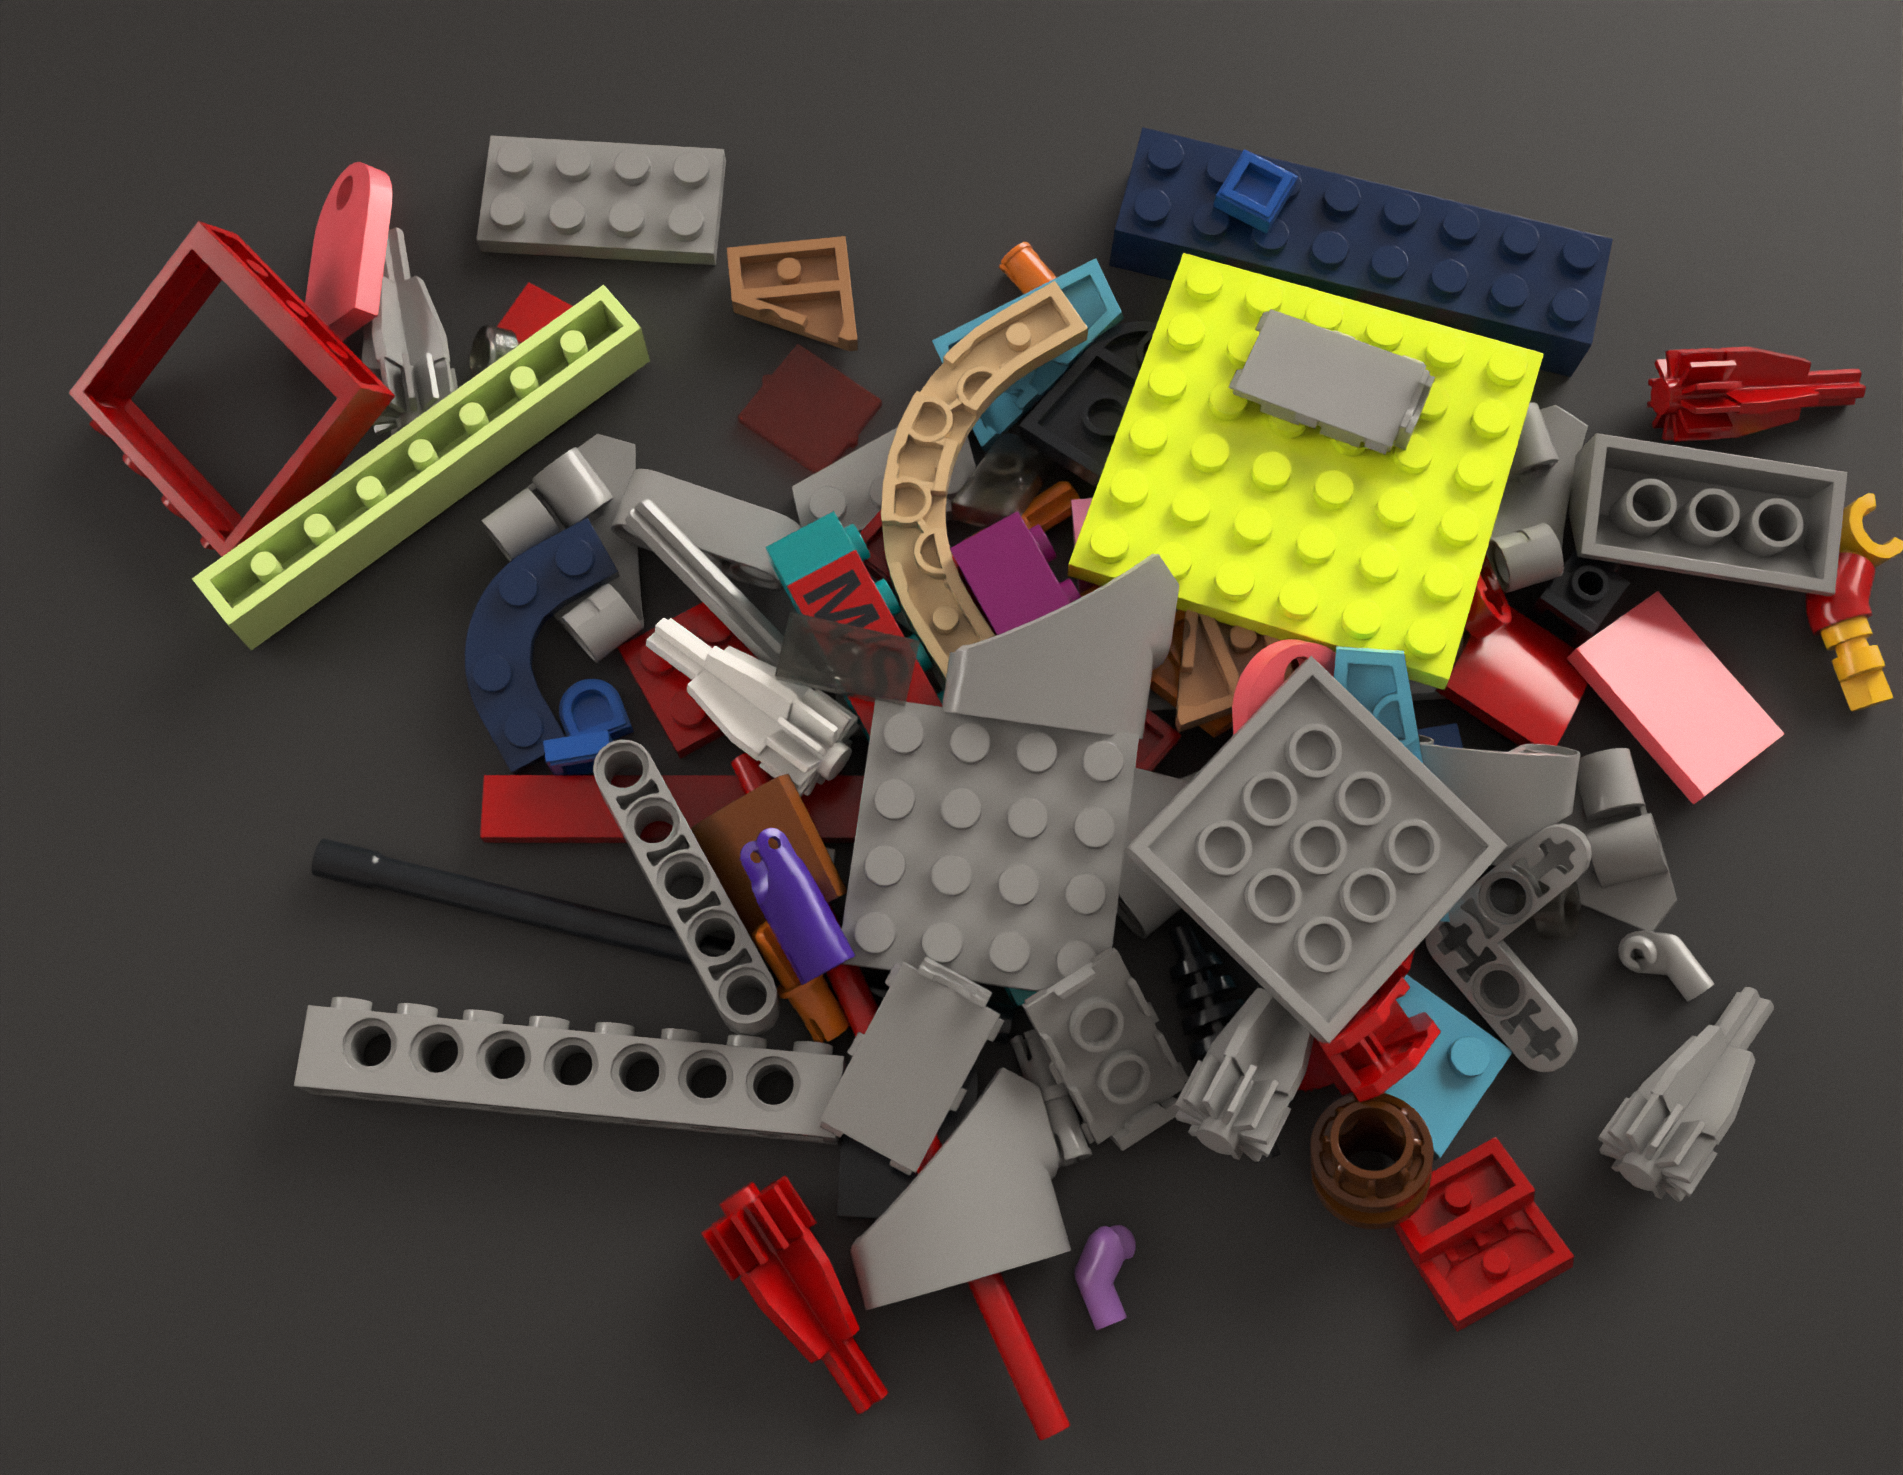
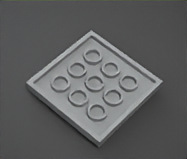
[1124,656,1508,1043]
[842,698,1139,992]

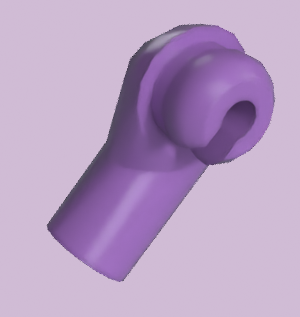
[1074,1225,1136,1330]

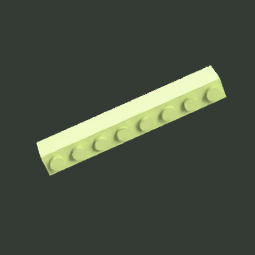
[192,285,650,651]

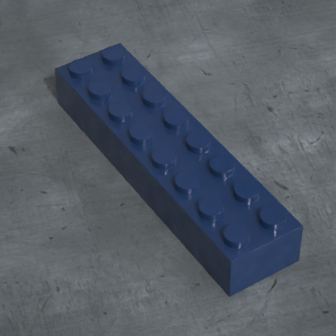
[1109,127,1613,377]

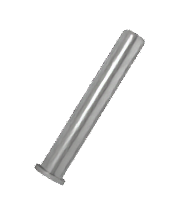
[625,498,830,689]

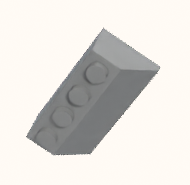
[1568,433,1847,596]

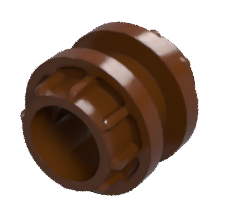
[1310,1093,1434,1229]

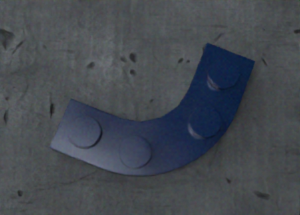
[465,517,620,775]

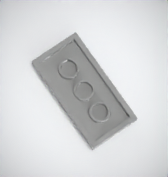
[476,136,726,265]

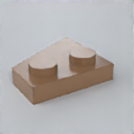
[727,236,858,351]
[1175,610,1293,733]

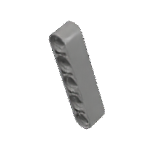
[593,739,780,1036]

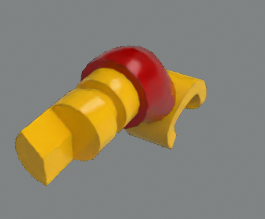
[1806,493,1903,711]

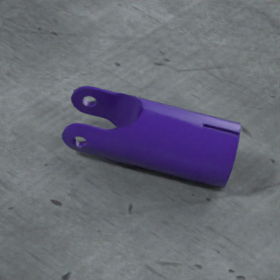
[740,828,856,985]

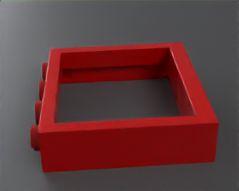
[69,221,395,557]

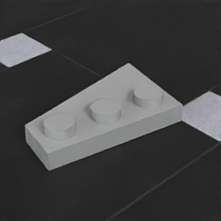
[792,427,985,533]

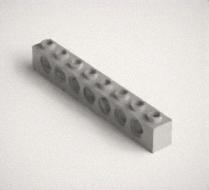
[294,997,846,1145]

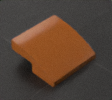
[690,773,847,942]

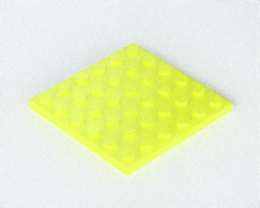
[1068,253,1544,690]

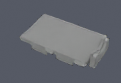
[1228,309,1435,454]
[1022,946,1189,1151]
[819,957,1004,1176]

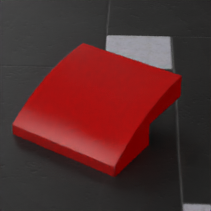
[1435,606,1588,746]
[1393,1137,1574,1332]

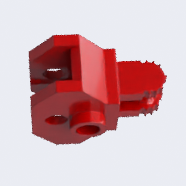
[1298,970,1441,1102]

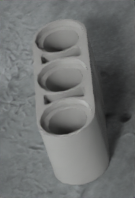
[611,469,801,590]

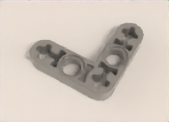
[1425,823,1592,1072]

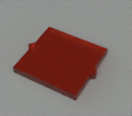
[738,344,882,474]

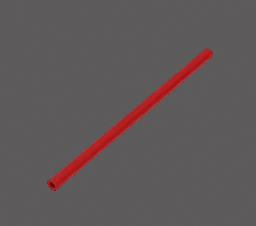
[731,753,1071,1441]

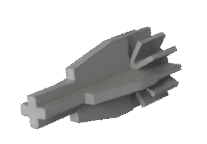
[362,227,458,435]
[1598,987,1774,1202]
[1174,988,1314,1162]

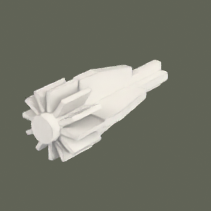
[646,618,860,797]

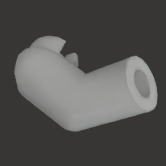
[1618,931,1715,1002]

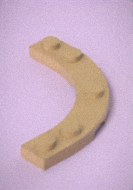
[881,281,1088,683]

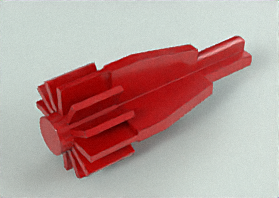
[1647,347,1866,442]
[701,1175,889,1414]

